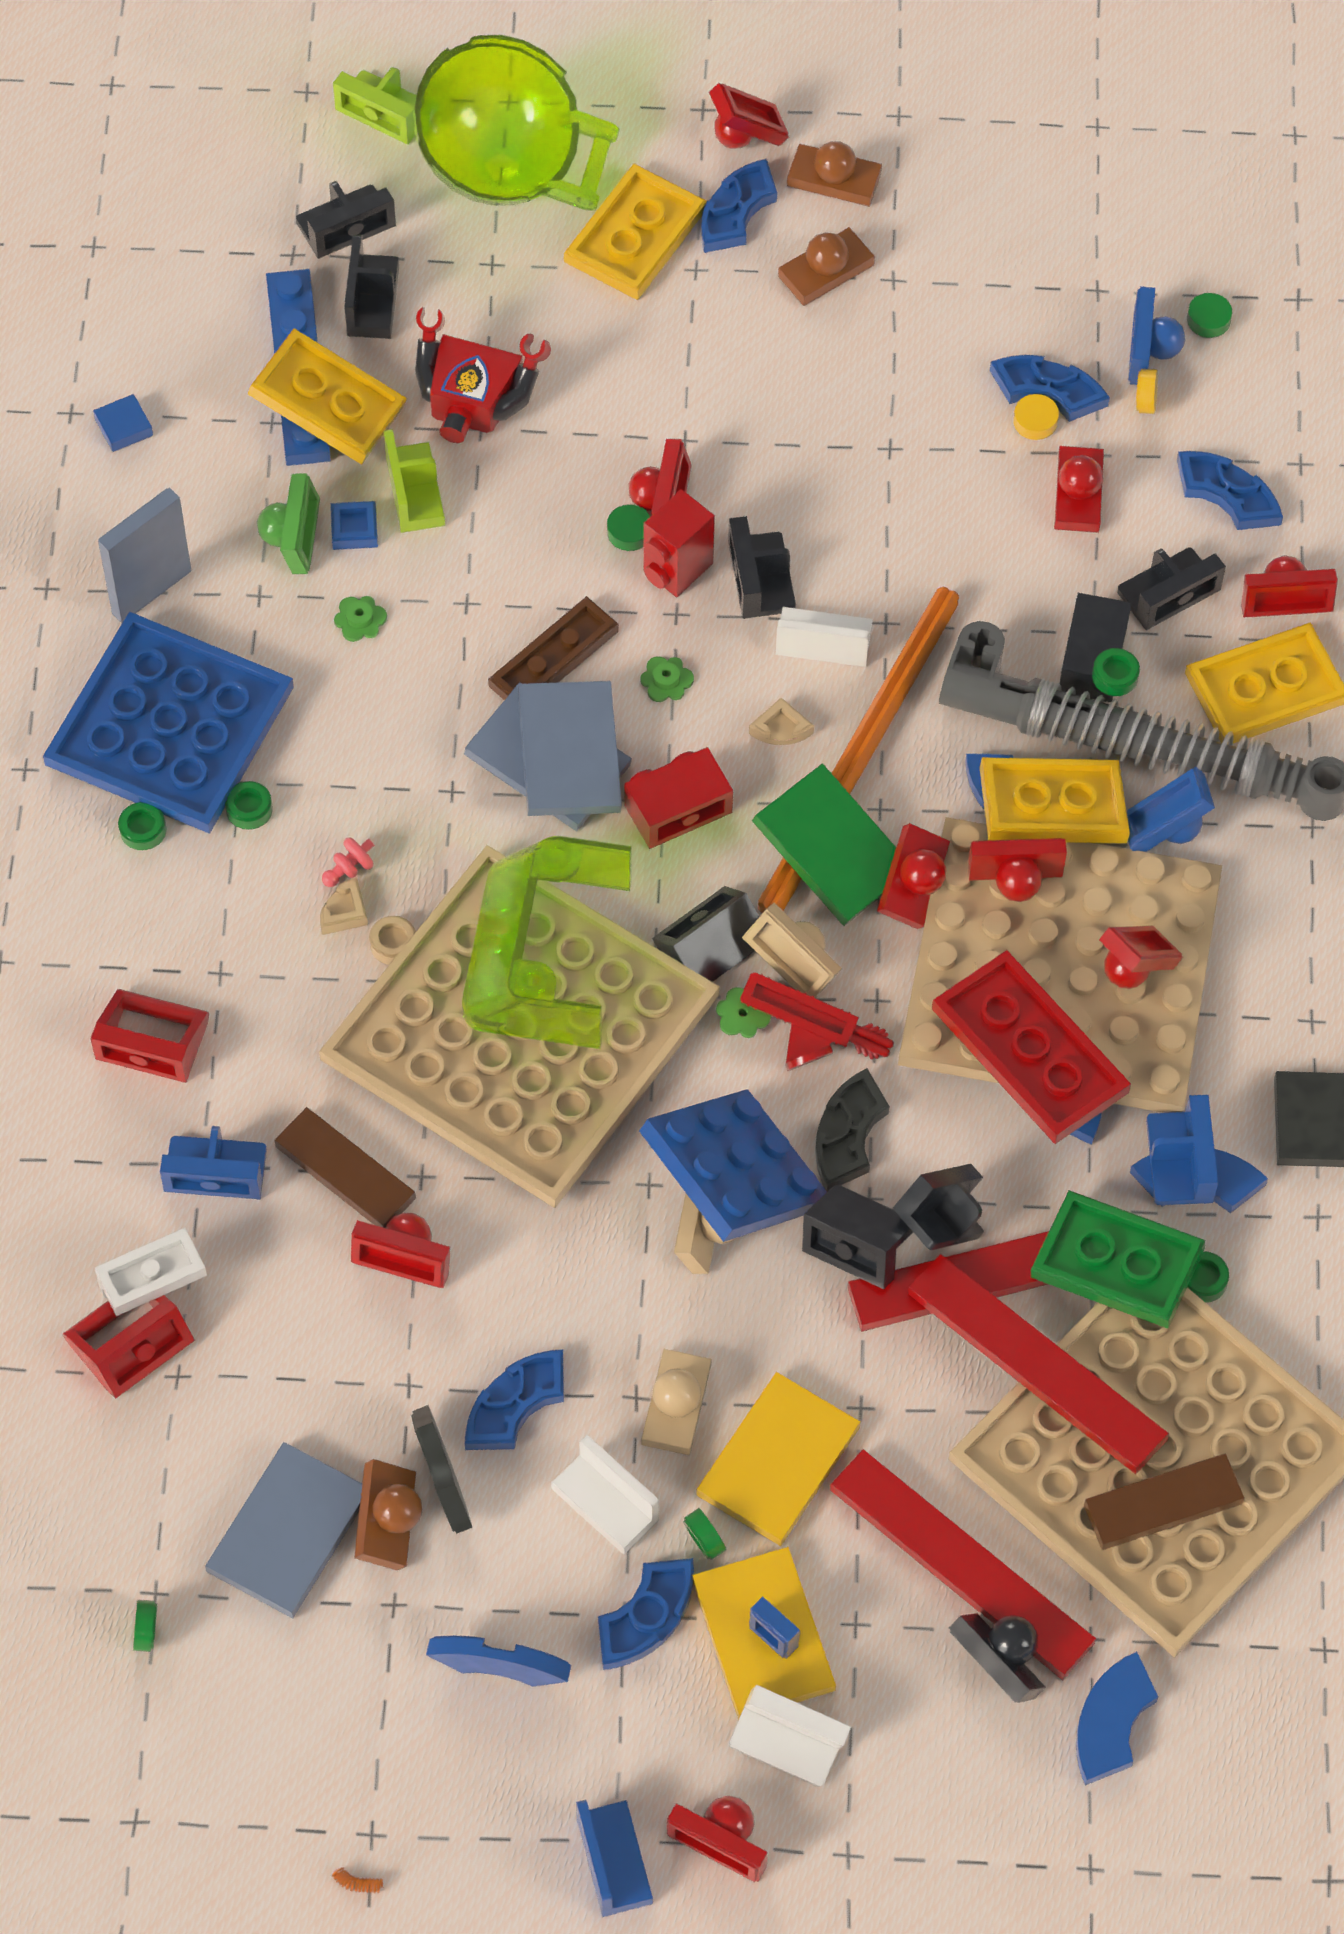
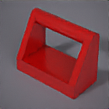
[90,989,209,1083]
[62,1295,195,1399]

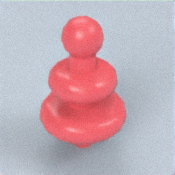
[322,837,375,887]

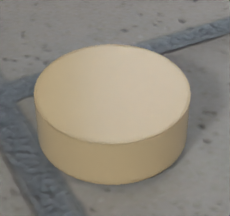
[369,916,416,965]

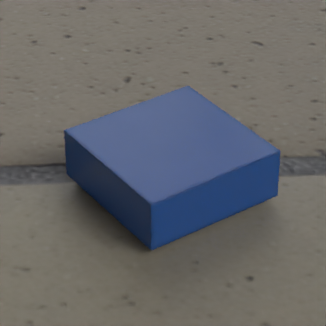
[93,394,153,452]
[330,501,378,550]
[749,1596,800,1659]

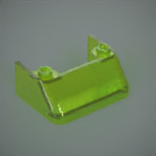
[462,836,632,1049]

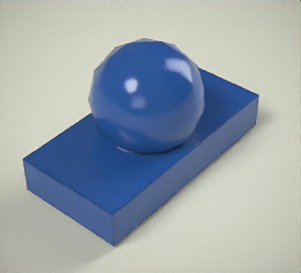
[1128,286,1185,385]
[1127,766,1215,852]

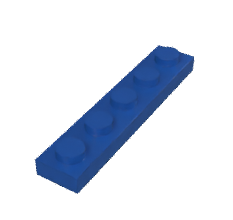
[266,269,331,466]

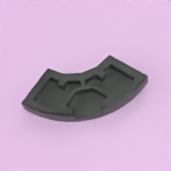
[815,1068,890,1192]
[411,1405,473,1534]

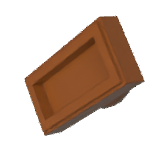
[787,141,882,207]
[778,227,875,306]
[354,1459,422,1571]

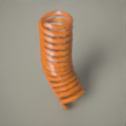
[331,1867,383,1894]

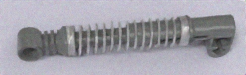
[939,621,1344,821]

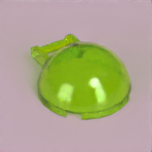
[413,35,620,211]

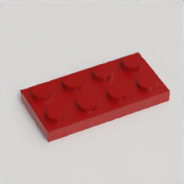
[932,950,1131,1144]

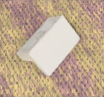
[776,607,873,667]
[95,1228,207,1316]
[552,1435,659,1554]
[729,1685,851,1787]

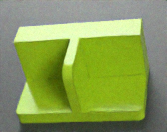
[333,67,433,145]
[384,429,445,533]

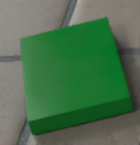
[752,763,896,926]
[1031,1190,1205,1329]

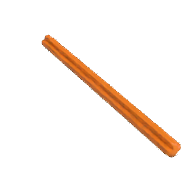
[758,587,959,913]

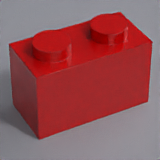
[643,489,715,597]
[624,747,733,849]

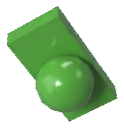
[257,473,320,575]

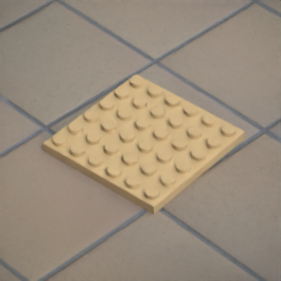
[898,817,1223,1113]
[319,845,720,1208]
[948,1288,1344,1658]

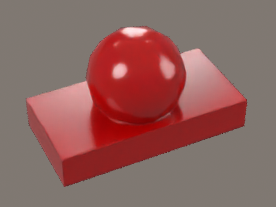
[709,83,789,149]
[628,439,692,515]
[1054,446,1104,533]
[1241,555,1338,618]
[877,823,950,929]
[968,838,1067,902]
[1099,925,1183,989]
[351,1213,450,1288]
[667,1795,768,1882]

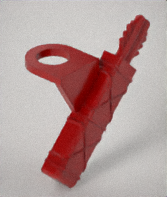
[740,972,894,1071]

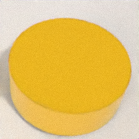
[1136,369,1158,414]
[1013,394,1059,440]

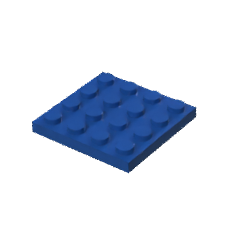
[43,611,294,834]

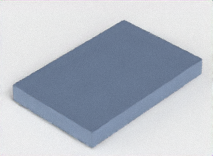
[98,487,192,623]
[518,681,622,816]
[464,682,632,832]
[205,1442,362,1619]

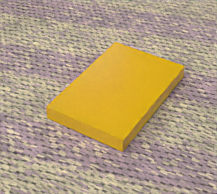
[564,163,707,300]
[248,328,407,465]
[1185,622,1344,744]
[979,757,1130,843]
[696,1372,861,1546]
[692,1547,836,1720]

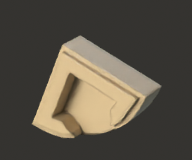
[749,698,814,745]
[320,877,368,935]

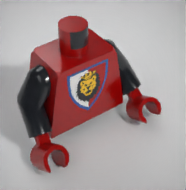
[415,307,551,443]

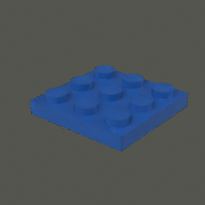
[639,1089,827,1242]

